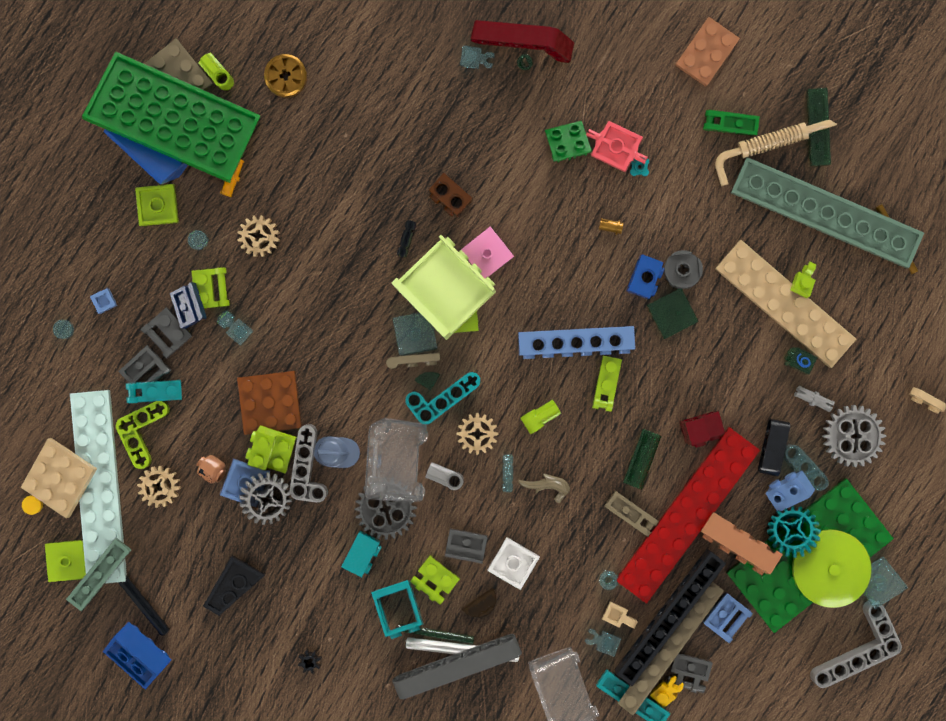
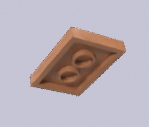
[675,17,740,87]

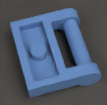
[703,592,753,644]

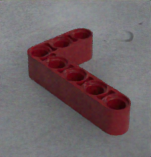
[470,20,575,63]

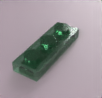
[623,429,662,490]

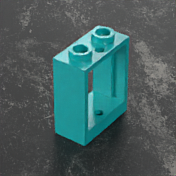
[371,580,424,639]

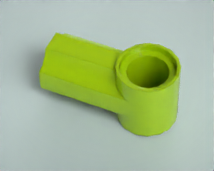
[198,52,234,91]
[520,400,561,434]

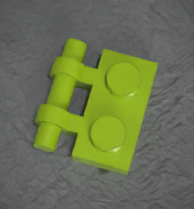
[410,555,460,605]

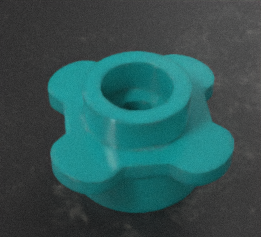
[630,159,649,177]

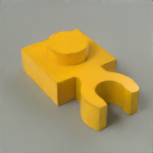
[650,676,684,708]

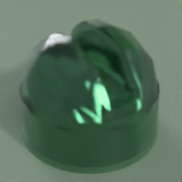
[517,54,533,70]

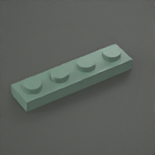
[66,538,132,611]

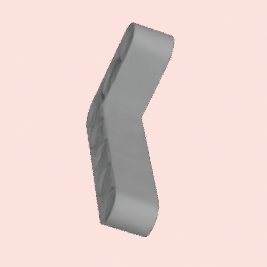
[810,600,902,688]

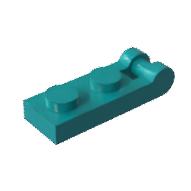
[126,380,182,403]

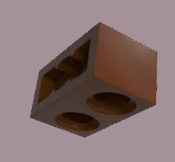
[428,173,473,217]

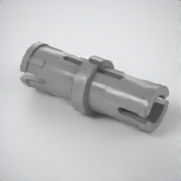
[794,385,835,412]

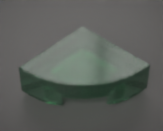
[414,372,441,391]

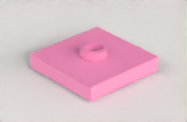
[461,227,514,278]

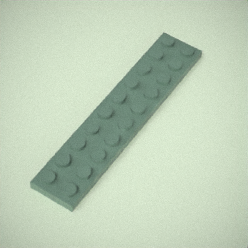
[731,157,924,269]

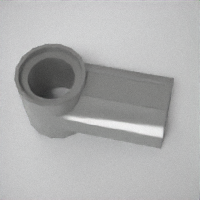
[425,462,464,490]

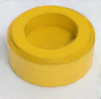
[22,495,43,515]

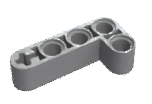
[290,424,328,503]

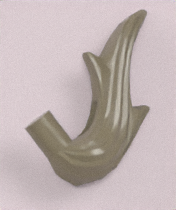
[518,474,570,503]

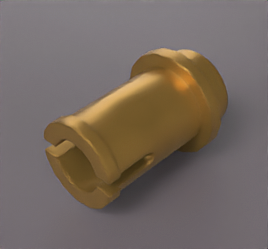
[599,218,624,235]

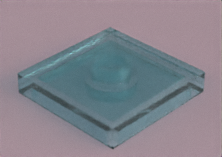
[393,313,437,356]
[863,556,908,609]

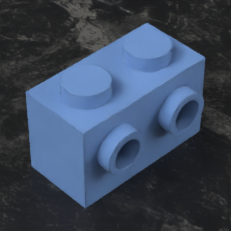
[765,471,815,511]

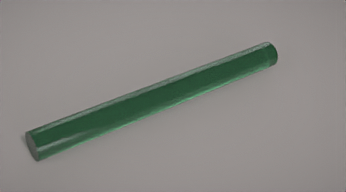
[398,624,474,644]

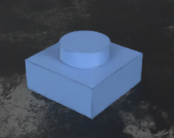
[90,288,118,314]

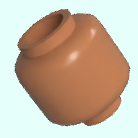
[197,455,226,483]

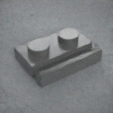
[445,528,488,564]

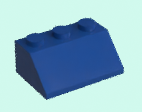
[103,622,172,690]

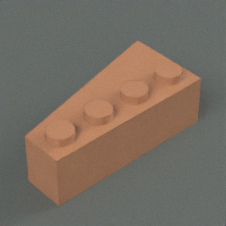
[701,512,783,575]

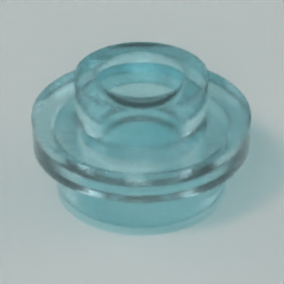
[599,570,618,590]

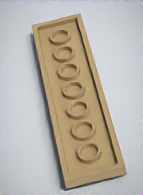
[715,240,856,368]

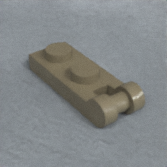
[386,353,441,369]
[605,491,659,537]

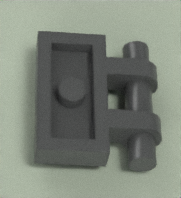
[667,653,713,693]

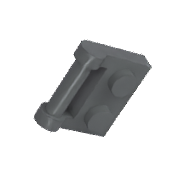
[141,307,193,359]
[118,345,172,396]

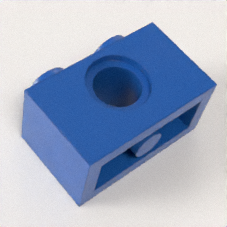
[626,254,664,299]

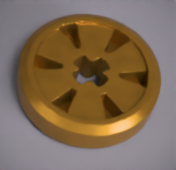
[264,54,307,98]

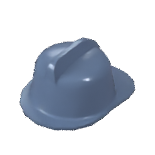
[314,436,360,468]

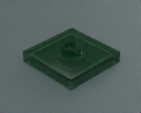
[646,289,699,339]

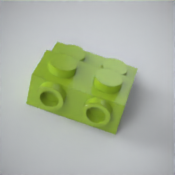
[245,425,297,474]

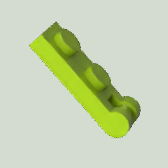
[592,356,622,412]

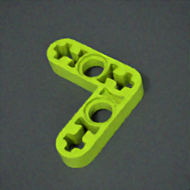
[116,401,170,469]

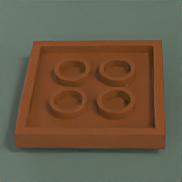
[237,371,302,435]

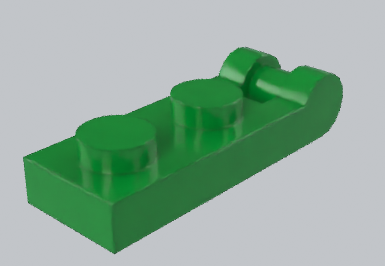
[703,110,760,136]

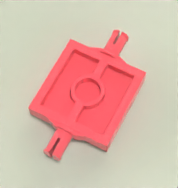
[586,121,648,172]

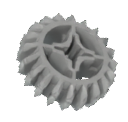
[239,472,292,525]

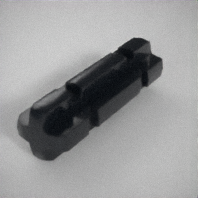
[397,220,416,258]

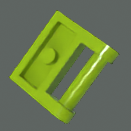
[191,268,230,309]

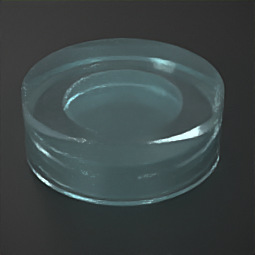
[188,230,208,250]
[53,320,74,339]

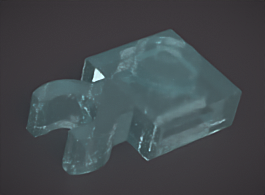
[460,45,495,69]
[585,629,621,657]

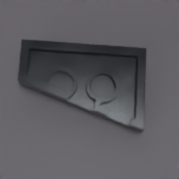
[203,556,266,616]

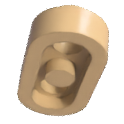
[909,387,946,414]

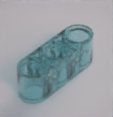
[784,444,829,491]

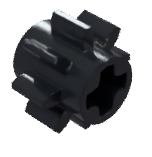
[298,649,322,674]

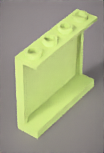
[392,235,496,340]

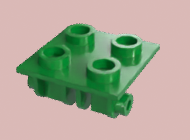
[545,121,592,163]

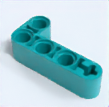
[405,372,480,424]

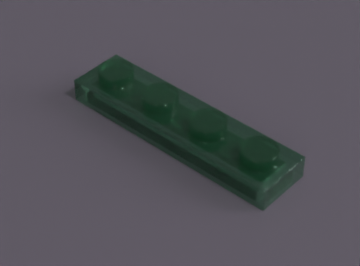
[806,88,831,166]

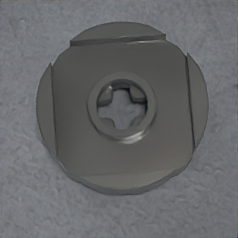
[664,250,703,289]

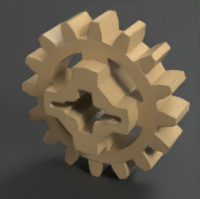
[238,215,280,257]
[457,413,498,455]
[137,466,181,508]

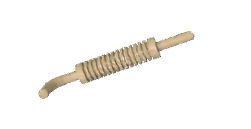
[715,120,837,186]

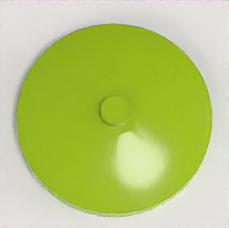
[792,529,871,608]

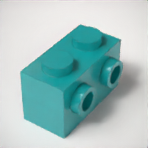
[341,530,381,578]

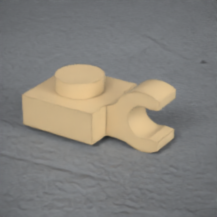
[602,601,638,629]

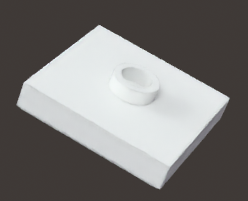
[487,537,540,590]

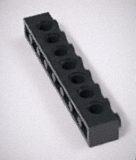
[614,549,726,686]

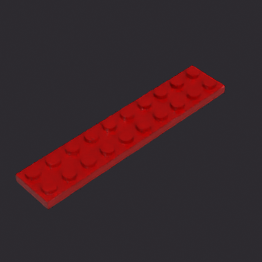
[615,427,760,604]

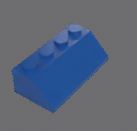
[103,129,188,185]

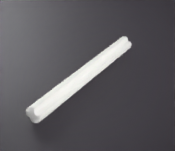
[406,637,519,662]

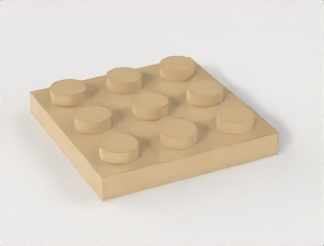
[21,438,97,518]

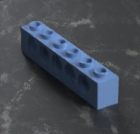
[518,326,635,359]

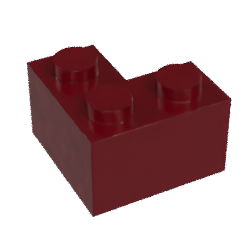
[679,411,725,448]

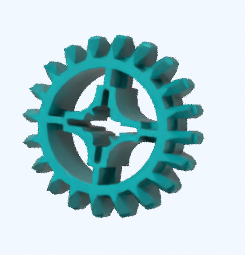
[767,505,821,558]

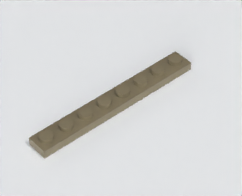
[617,582,724,715]

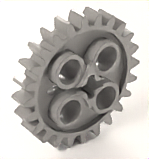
[822,405,886,467]

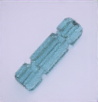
[502,455,513,492]

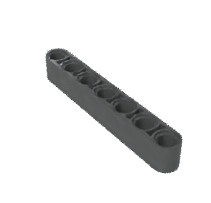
[392,634,522,699]

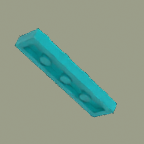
[596,669,671,721]

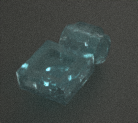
[216,310,254,346]

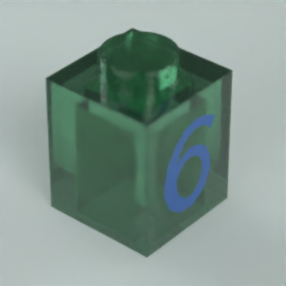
[784,347,818,375]

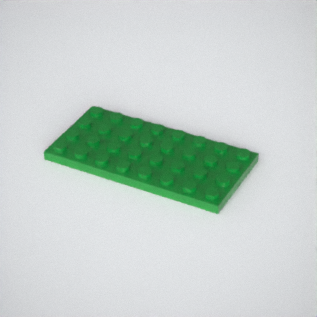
[82,51,260,183]
[726,478,894,633]

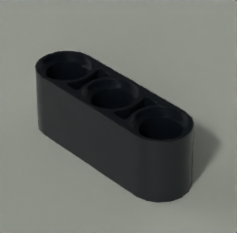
[758,418,790,477]

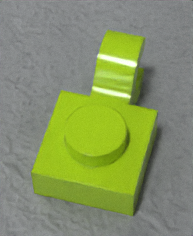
[790,262,816,298]

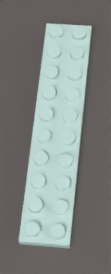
[70,390,127,583]

